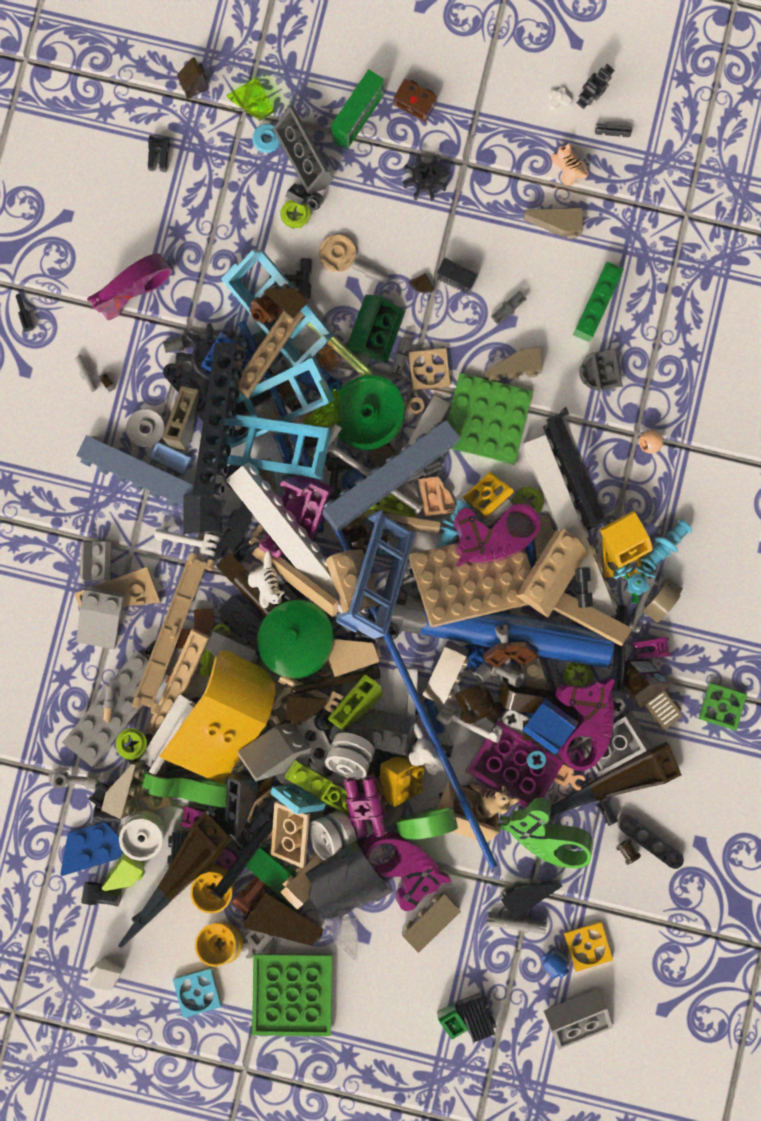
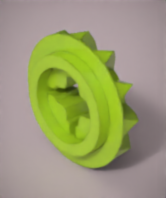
[280,200,310,229]
[513,487,544,517]
[563,662,594,686]
[116,728,147,760]

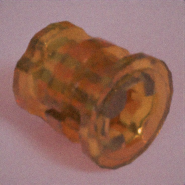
[317,346,340,371]

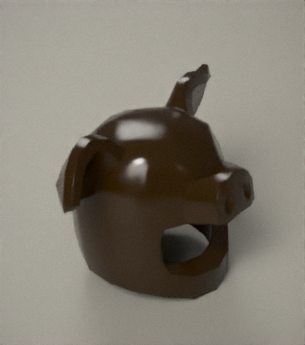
[342,518,391,556]
[454,683,506,724]

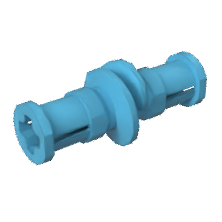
[437,499,473,548]
[641,519,692,571]

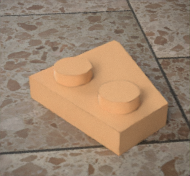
[418,477,456,518]

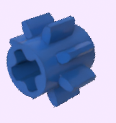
[465,645,485,668]

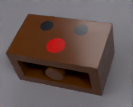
[393,78,437,122]

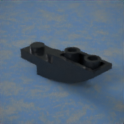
[209,501,255,562]

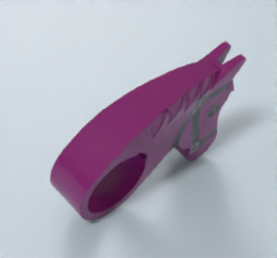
[362,832,451,911]

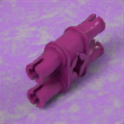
[344,776,386,838]

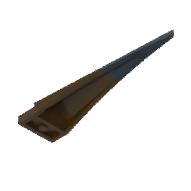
[549,741,682,817]
[118,811,233,948]

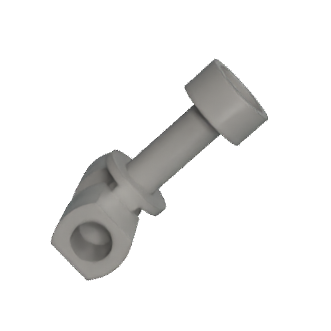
[473,662,524,688]
[48,770,96,789]

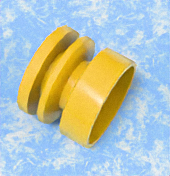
[190,864,234,913]
[195,922,244,967]

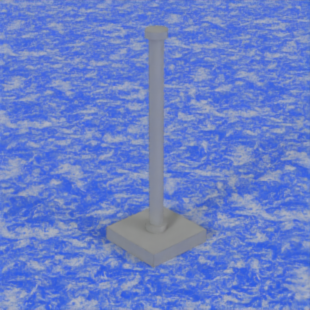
[310,424,424,514]

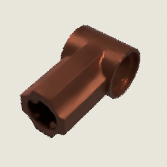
[231,876,268,915]

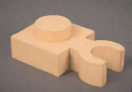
[554,763,586,790]

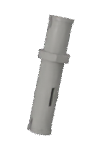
[487,913,547,935]

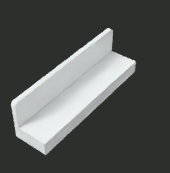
[391,668,418,748]
[140,694,196,776]

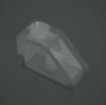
[329,916,358,960]

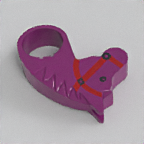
[87,253,172,320]

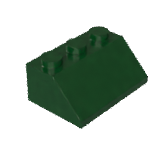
[346,294,406,364]

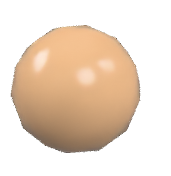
[639,430,663,454]

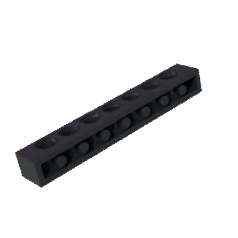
[192,342,245,501]
[217,595,344,714]

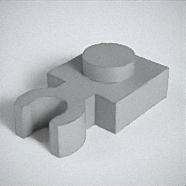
[242,930,273,959]

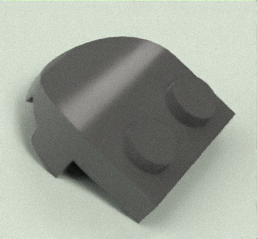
[579,349,623,391]

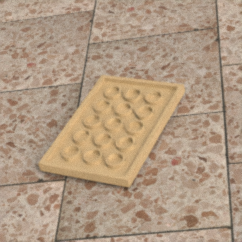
[409,530,532,628]

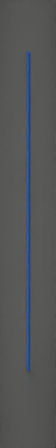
[238,321,498,869]

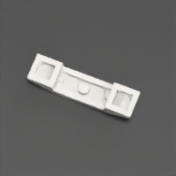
[408,395,451,445]

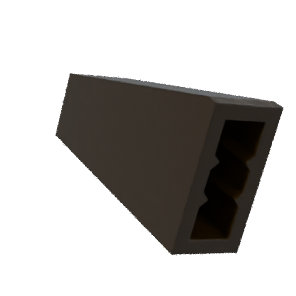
[241,887,323,946]

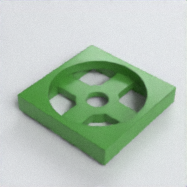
[698,682,747,731]

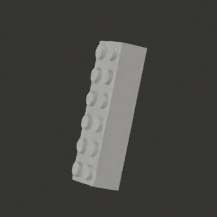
[62,650,170,767]

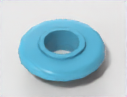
[252,124,281,153]

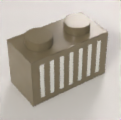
[644,689,683,730]

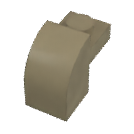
[642,577,683,623]

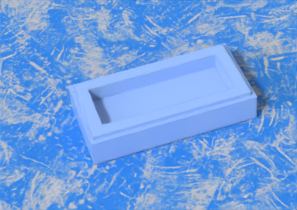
[149,442,192,475]

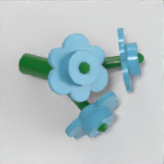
[613,563,656,604]

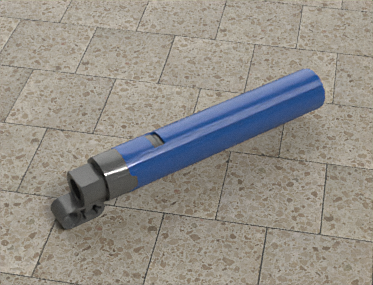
[367,595,615,668]

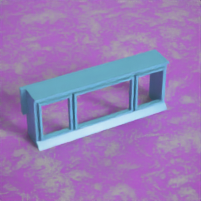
[221,250,335,367]
[221,356,335,449]
[213,415,333,479]

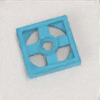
[271,784,326,814]
[173,967,222,1018]

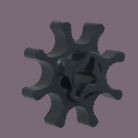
[576,64,615,109]
[403,154,448,201]

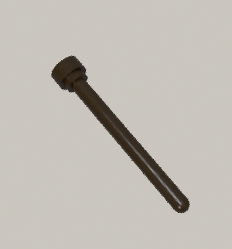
[291,664,381,694]

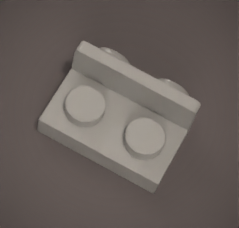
[475,494,513,528]
[80,541,111,581]

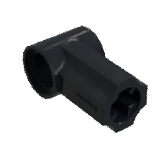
[81,882,122,907]

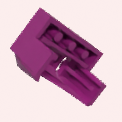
[259,475,334,558]

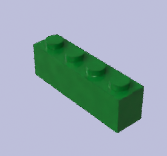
[573,262,624,343]
[238,843,297,910]

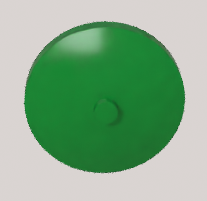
[331,375,406,450]
[257,600,335,678]

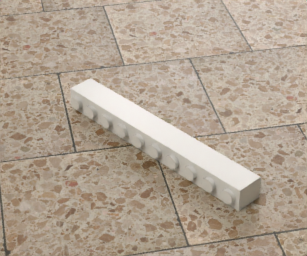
[522,435,617,616]
[226,462,370,633]

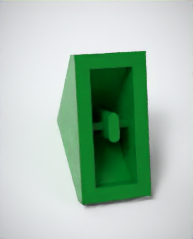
[437,1002,468,1039]

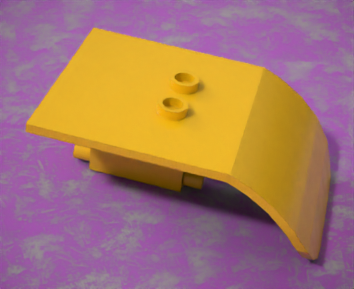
[159,650,275,784]

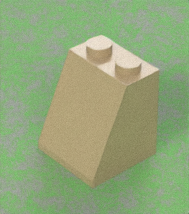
[329,639,382,677]

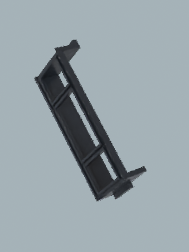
[543,407,614,531]

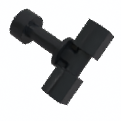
[269,258,312,299]
[324,454,355,498]
[564,567,593,608]

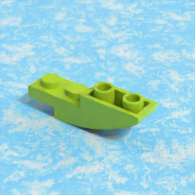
[284,760,350,816]

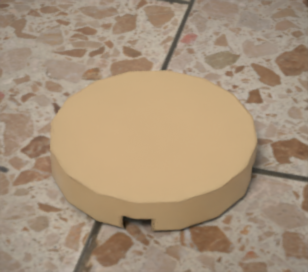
[319,234,356,272]

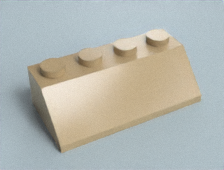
[516,529,587,617]

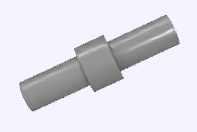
[352,261,389,284]
[75,355,97,392]

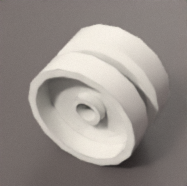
[325,733,375,780]
[119,810,165,861]
[309,811,356,861]

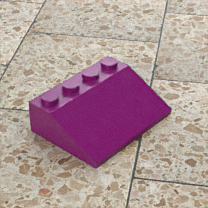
[465,721,564,809]

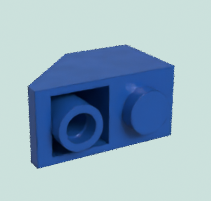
[296,367,343,398]

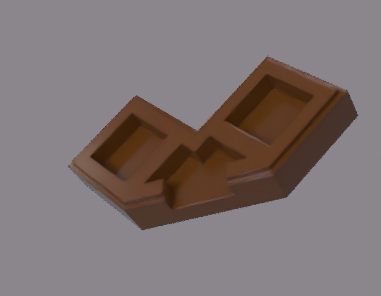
[176,608,214,649]
[483,642,539,668]

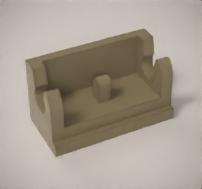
[268,685,305,727]

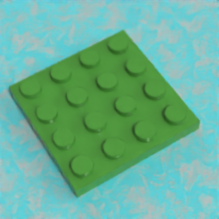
[447,373,533,465]
[252,953,332,1036]

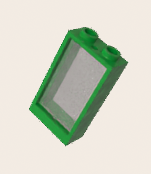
[331,69,384,149]

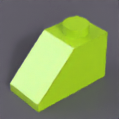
[102,853,145,891]

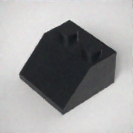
[183,494,223,534]

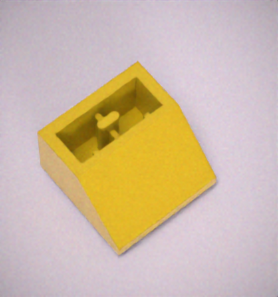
[600,511,653,568]
[380,757,425,807]

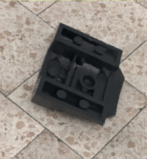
[305,841,394,919]

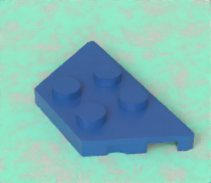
[60,821,124,877]

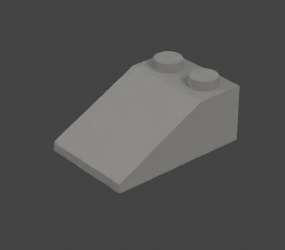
[76,586,126,650]
[579,712,652,777]
[238,722,311,781]

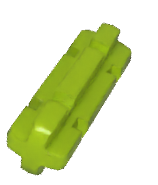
[200,649,212,676]

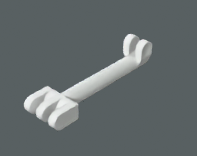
[154,528,219,556]
[436,704,502,743]

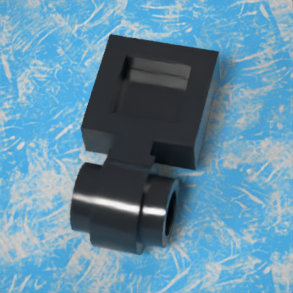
[285,183,324,210]

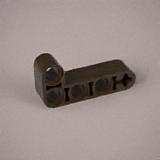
[498,677,576,718]

